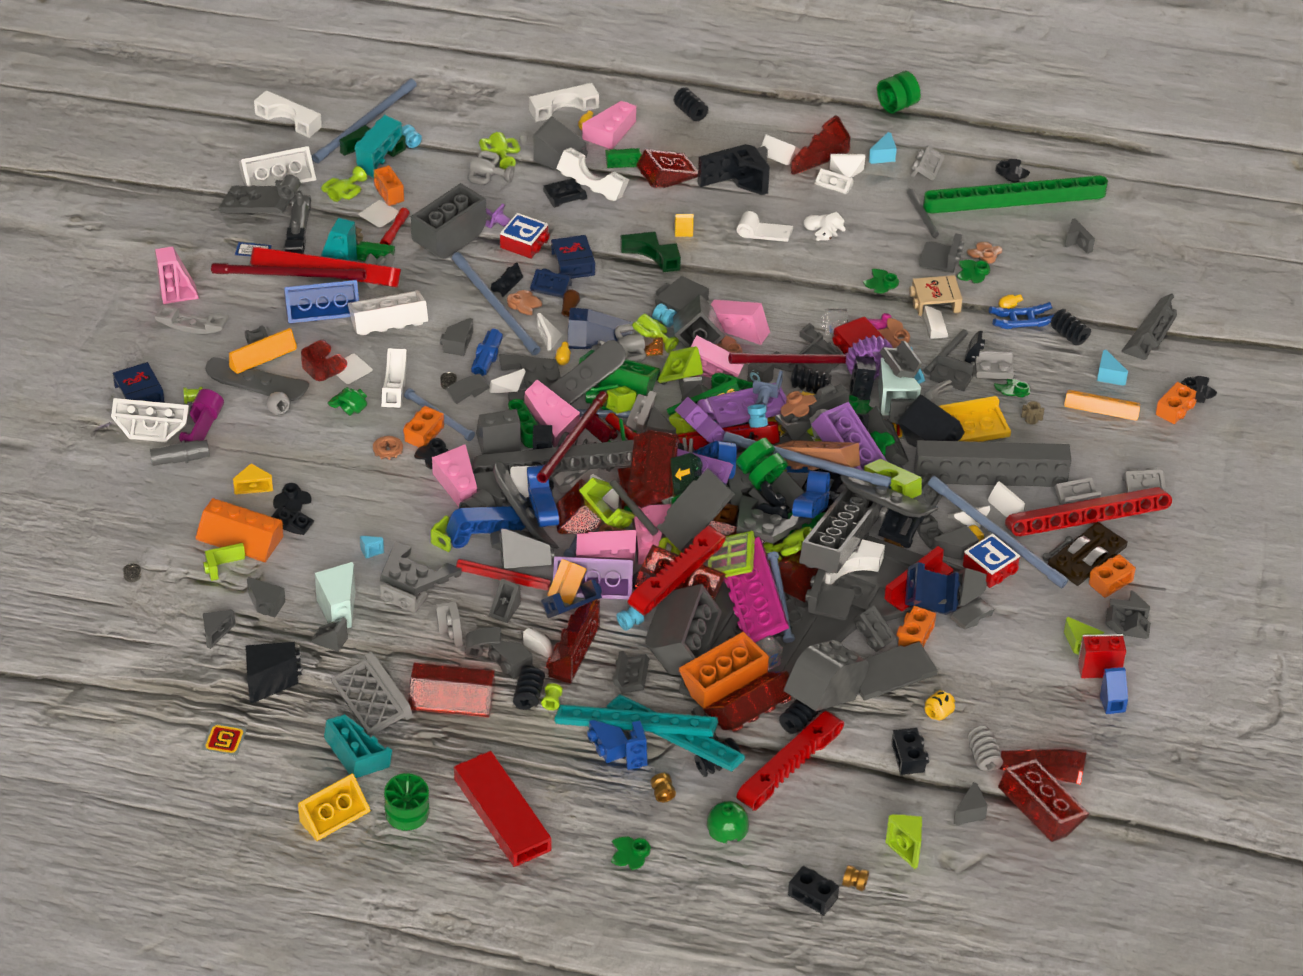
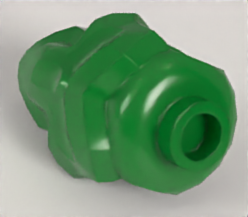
[327,387,367,416]

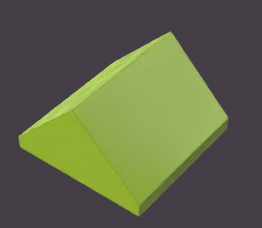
[657,346,703,383]
[885,814,922,869]

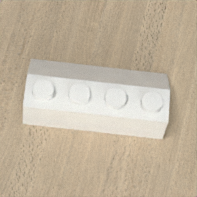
[239,146,316,186]
[348,291,428,335]

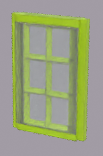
[685,531,755,585]

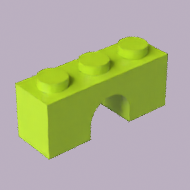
[864,459,922,499]

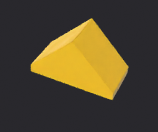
[675,214,693,237]
[233,463,273,495]

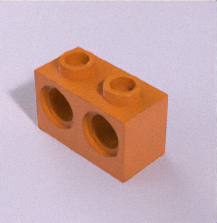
[373,165,404,206]
[1155,382,1197,424]
[403,406,444,448]
[1089,554,1136,598]
[896,606,936,648]

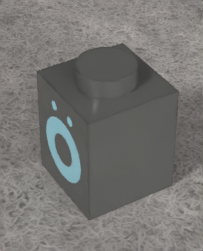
[747,363,774,383]

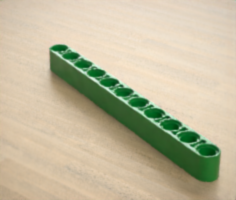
[923,176,1108,214]

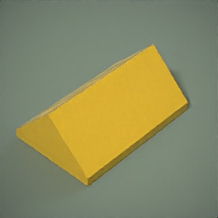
[298,773,371,841]

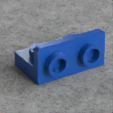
[625,721,648,769]

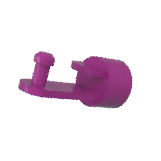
[179,389,224,442]

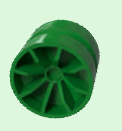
[877,71,921,113]
[736,438,788,490]
[384,773,429,831]

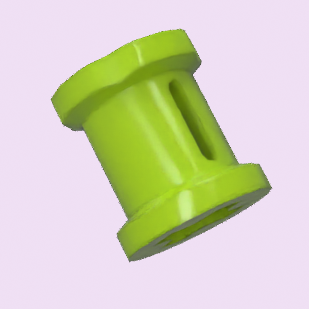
[183,387,203,404]
[541,683,563,711]

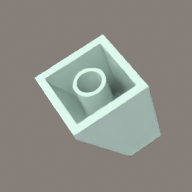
[878,358,921,415]
[315,562,356,628]

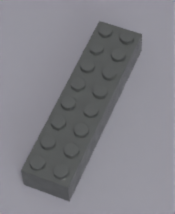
[914,440,1072,487]
[799,487,883,573]

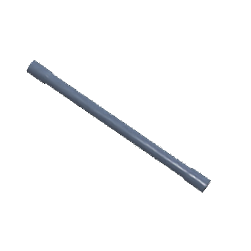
[312,79,417,164]
[452,252,541,355]
[723,432,891,488]
[928,476,1069,589]

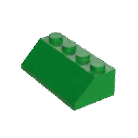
[579,350,660,397]

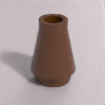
[561,290,580,317]

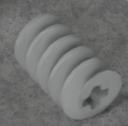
[968,726,1003,771]

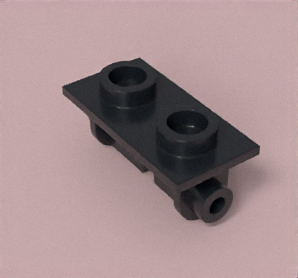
[491,262,523,297]

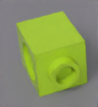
[606,386,637,414]

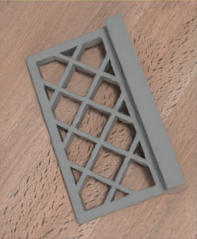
[331,651,413,736]

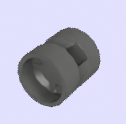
[459,489,496,508]

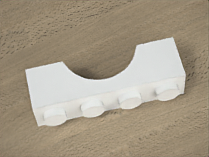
[529,83,599,122]
[254,90,322,138]
[556,148,629,201]

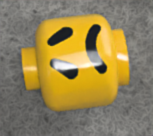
[925,690,955,721]

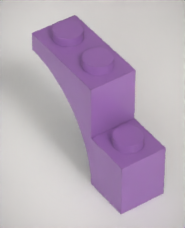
[675,397,740,450]

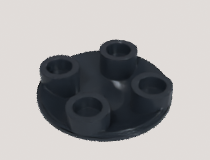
[759,480,790,510]

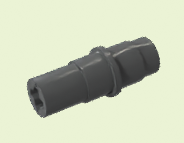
[150,440,210,466]

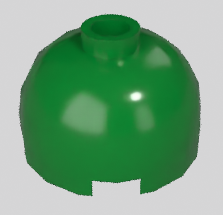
[707,801,749,843]

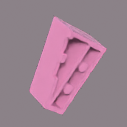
[582,101,636,150]
[155,247,199,304]
[711,300,770,345]
[690,335,744,378]
[524,380,580,447]
[432,444,477,507]
[632,504,671,565]
[576,530,636,564]

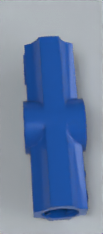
[471,328,503,376]

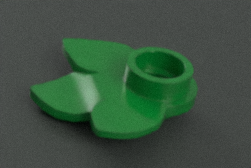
[957,260,990,283]
[863,269,899,293]
[994,378,1030,398]
[849,395,873,415]
[870,431,895,457]
[611,836,651,870]

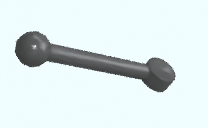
[1043,536,1073,561]

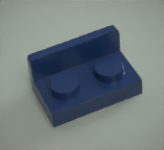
[530,269,572,298]

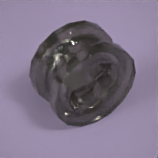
[440,372,457,390]
[123,563,141,582]

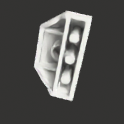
[111,398,189,443]

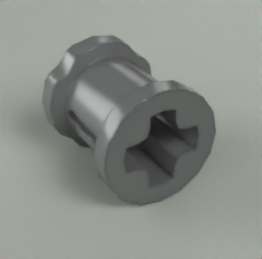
[245,325,268,345]

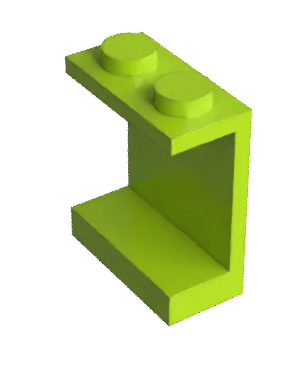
[579,477,636,529]

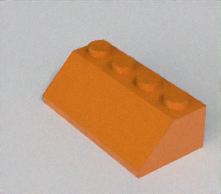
[196,498,284,563]
[679,632,769,709]

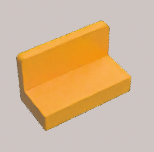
[547,559,587,605]

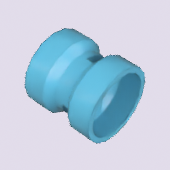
[402,125,422,148]
[652,303,677,327]
[747,404,768,428]
[617,606,644,631]

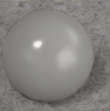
[266,391,290,415]

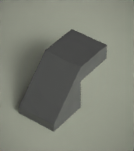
[1106,606,1151,639]

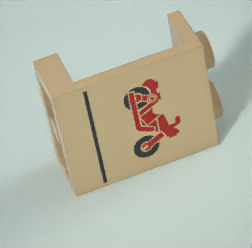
[909,275,962,316]

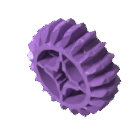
[845,335,893,381]

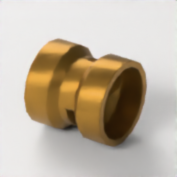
[650,773,676,803]
[842,865,869,891]

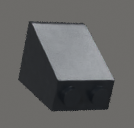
[897,394,965,447]
[245,641,302,703]

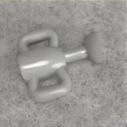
[468,150,515,185]
[597,324,646,362]

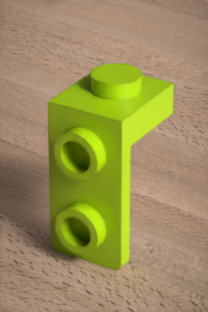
[203,543,245,581]

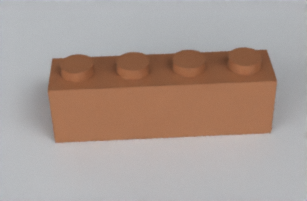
[776,440,860,471]

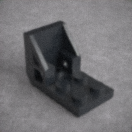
[698,144,770,195]

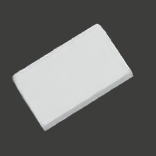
[814,168,854,194]
[923,306,948,339]
[988,481,1025,517]

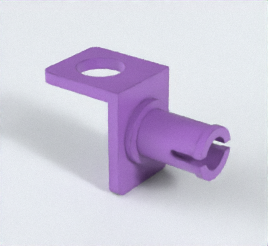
[485,204,511,229]

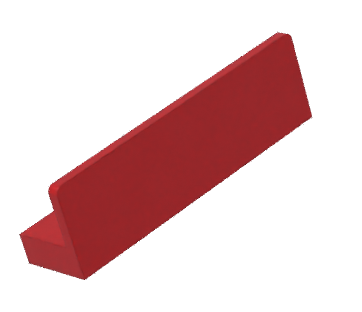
[884,546,954,611]

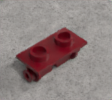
[586,413,618,443]

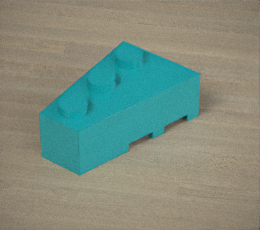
[355,114,402,178]
[321,218,357,262]
[324,714,392,778]

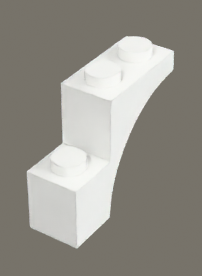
[382,348,407,408]
[825,539,885,585]

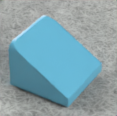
[360,536,384,558]

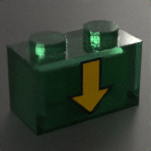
[670,452,703,496]

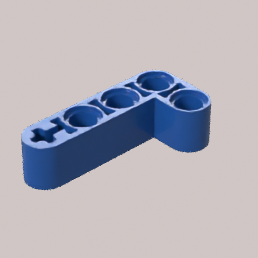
[693,441,737,479]
[527,465,559,527]
[792,471,830,518]
[446,506,525,549]

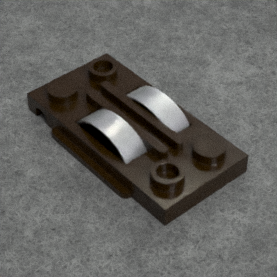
[1048,522,1128,586]

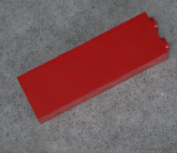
[454,751,552,867]

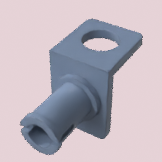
[753,371,783,408]

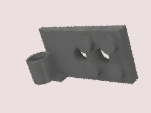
[219,175,301,213]

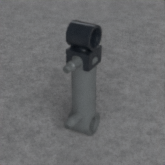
[285,191,311,254]

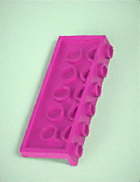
[720,537,789,643]

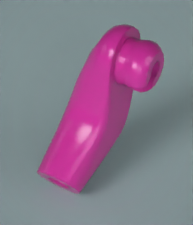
[868,313,891,330]

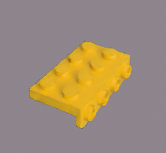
[939,396,1011,442]

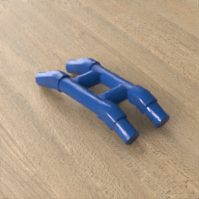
[988,302,1054,329]

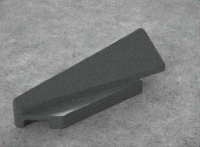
[1121,294,1177,360]
[866,406,909,469]

